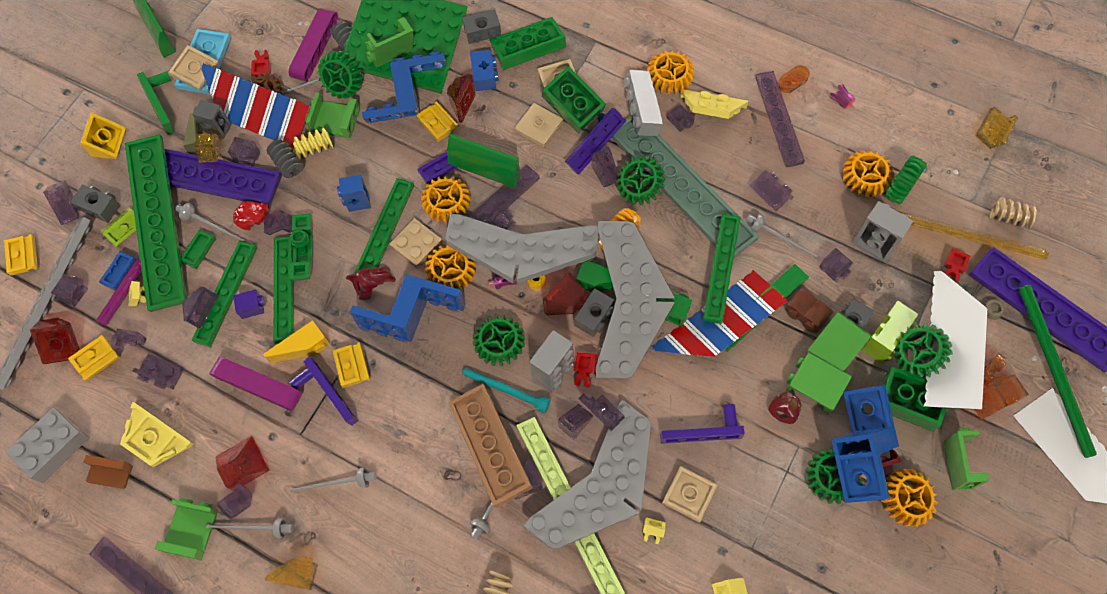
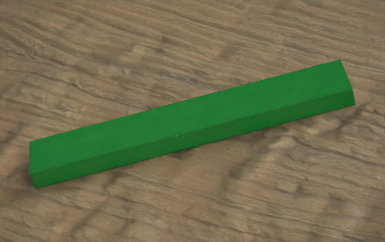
[354,178,414,273]
[703,214,741,324]
[273,236,294,344]
[192,240,258,348]
[725,264,809,352]

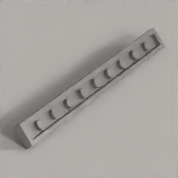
[0,217,91,390]

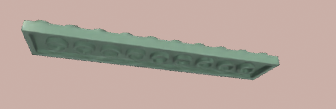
[612,116,759,258]

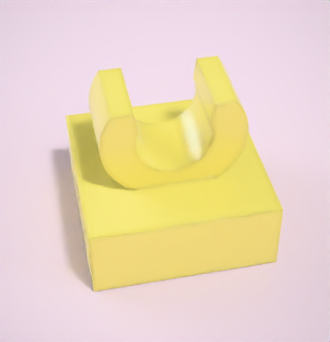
[128,281,146,306]
[643,517,666,544]

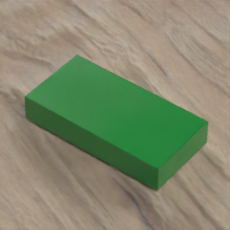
[181,230,216,269]

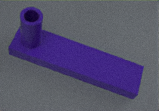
[565,108,626,175]
[289,357,358,426]
[660,404,745,444]

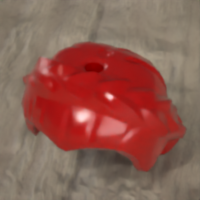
[233,201,269,231]

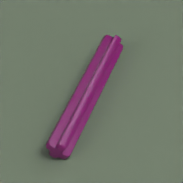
[96,258,142,326]

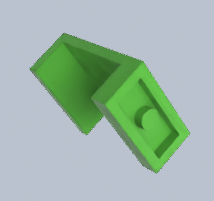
[365,17,413,68]
[305,93,360,138]
[808,311,872,371]
[786,352,852,415]
[944,428,989,490]
[155,498,218,561]

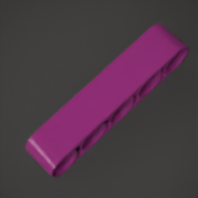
[289,8,338,82]
[209,356,303,412]

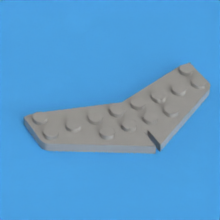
[446,214,598,284]
[596,221,675,378]
[523,400,651,550]

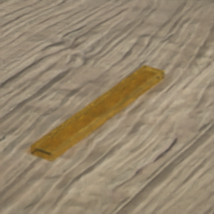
[895,210,1049,260]

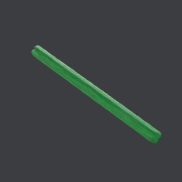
[1019,285,1097,458]

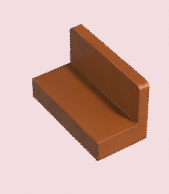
[83,455,133,489]

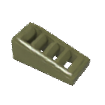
[183,113,203,154]

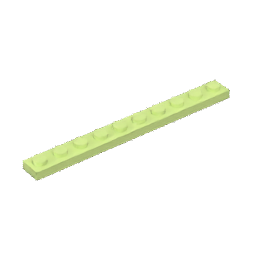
[516,417,625,594]

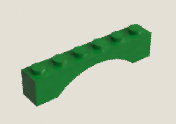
[576,260,692,326]

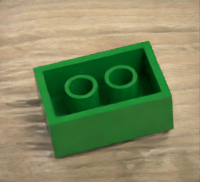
[542,66,606,134]
[882,366,947,432]

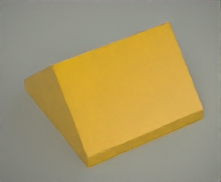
[80,112,126,159]

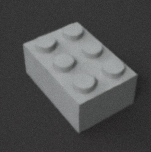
[852,201,913,263]
[529,330,575,393]
[5,407,89,483]

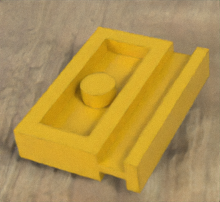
[416,101,458,142]
[4,234,38,276]
[68,335,120,381]
[332,342,370,388]

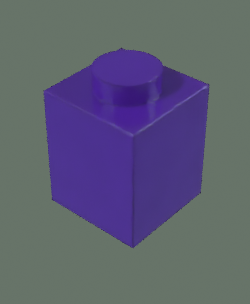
[233,289,266,319]

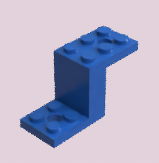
[362,52,447,124]
[350,274,466,342]
[832,385,899,503]

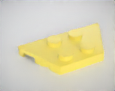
[680,89,748,119]
[120,402,193,467]

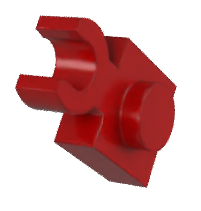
[251,50,271,77]
[944,248,971,282]
[574,352,598,388]

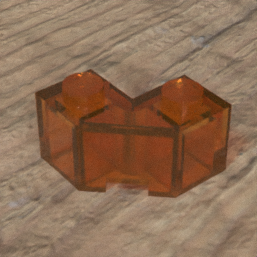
[974,374,1029,419]

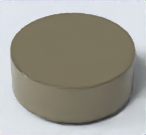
[984,299,1005,320]

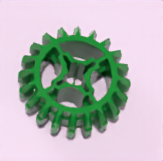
[316,51,364,99]
[616,155,666,205]
[885,155,927,205]
[473,315,525,366]
[894,323,953,378]
[805,448,863,505]

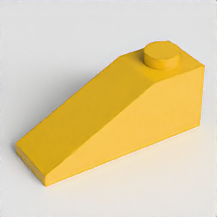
[263,320,329,363]

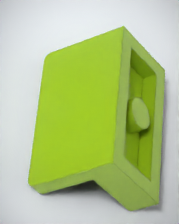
[100,207,136,247]

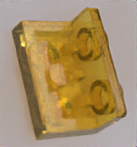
[976,107,1018,149]

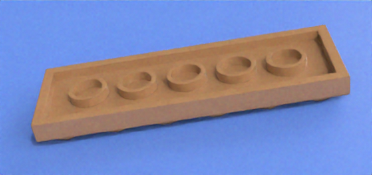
[448,384,533,508]

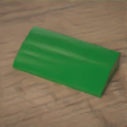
[133,0,176,58]
[489,17,566,70]
[447,134,521,188]

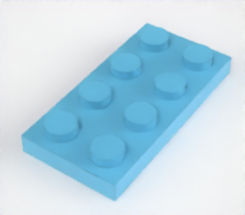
[174,29,231,94]

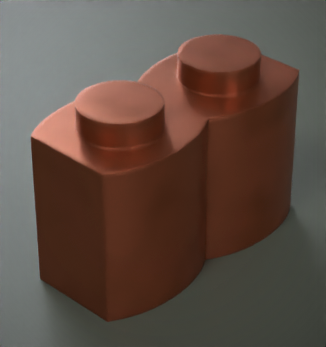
[785,288,833,333]

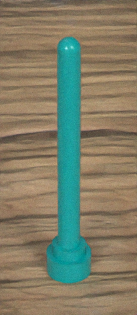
[462,368,551,414]

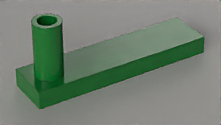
[137,71,174,135]

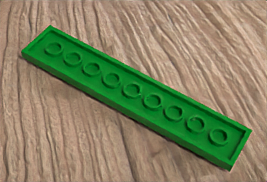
[124,134,188,312]

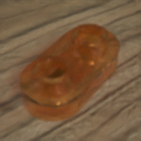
[778,65,810,93]
[983,353,1007,386]

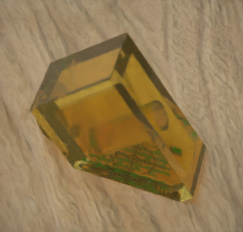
[194,133,222,162]
[265,556,318,590]

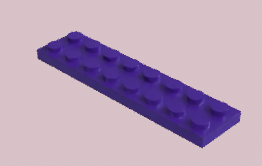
[165,149,282,207]
[969,246,1107,373]

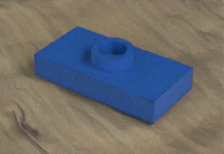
[99,251,136,290]

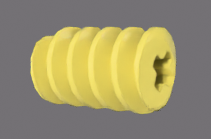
[293,127,334,159]

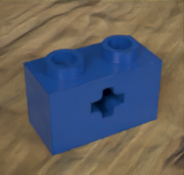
[470,50,499,91]
[337,175,371,212]

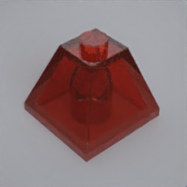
[447,74,476,123]
[543,272,587,316]
[30,318,80,364]
[216,436,270,492]

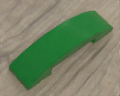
[290,213,313,281]

